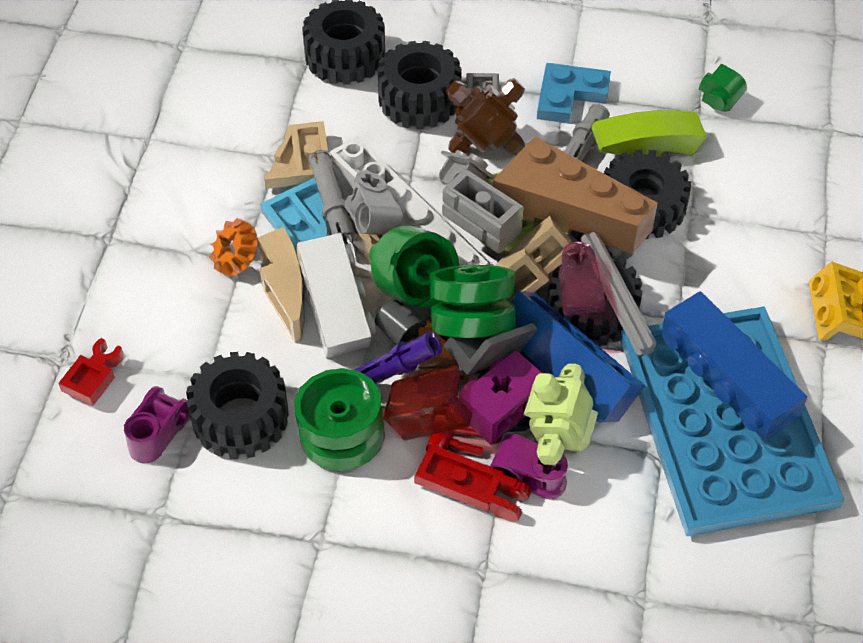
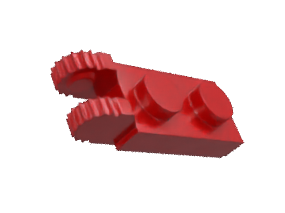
[414,444,532,522]

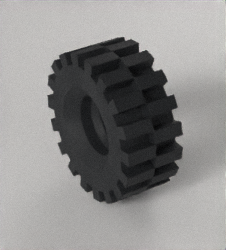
[604,149,691,239]
[547,251,643,346]

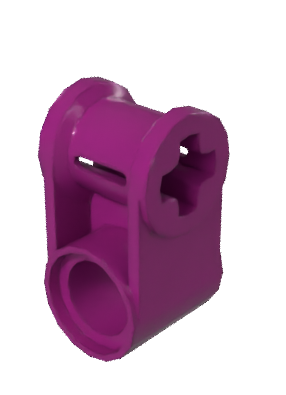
[124,386,190,463]
[489,434,568,499]

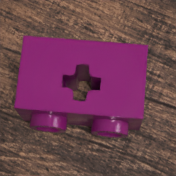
[458,350,543,445]

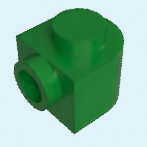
[699,63,747,112]

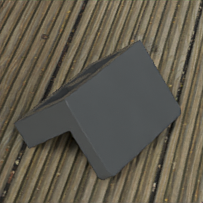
[444,323,538,375]

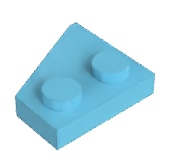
[260,177,327,255]

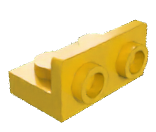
[809,261,863,341]

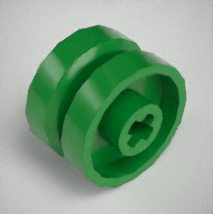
[430,265,516,338]
[294,368,385,471]

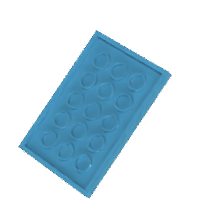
[620,306,844,537]

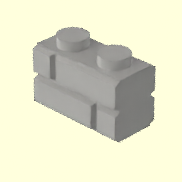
[442,169,524,253]

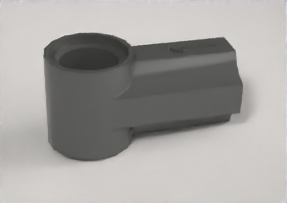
[374,299,433,344]

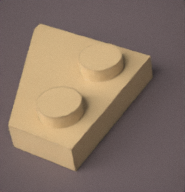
[264,121,328,189]

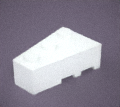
[297,233,376,358]

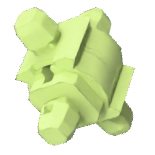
[524,364,598,465]

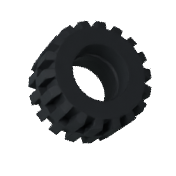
[302,0,386,85]
[377,41,462,129]
[186,351,289,459]

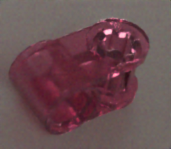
[559,241,605,316]

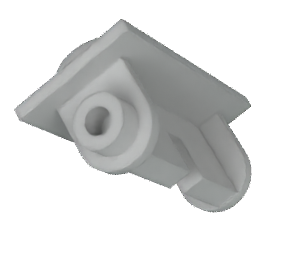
[439,150,496,185]

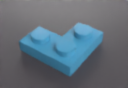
[536,63,611,123]

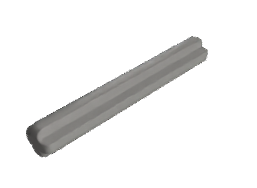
[580,232,656,357]

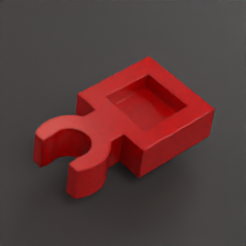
[58,338,124,406]

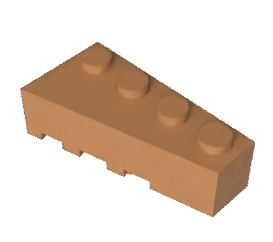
[493,136,658,254]

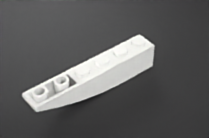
[329,136,488,266]

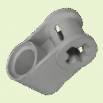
[344,171,403,235]

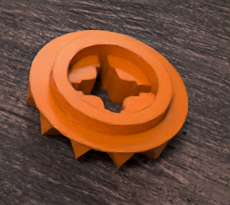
[209,218,258,276]

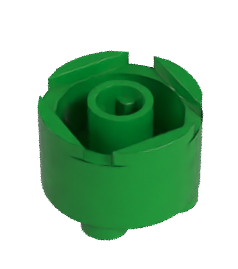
[369,225,459,307]

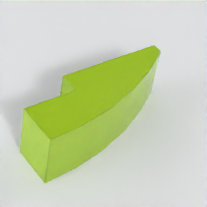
[591,110,707,157]

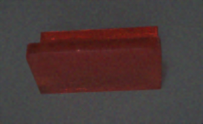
[383,366,472,441]

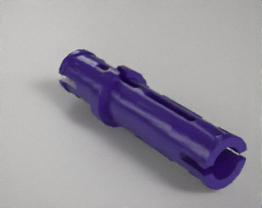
[354,332,442,384]

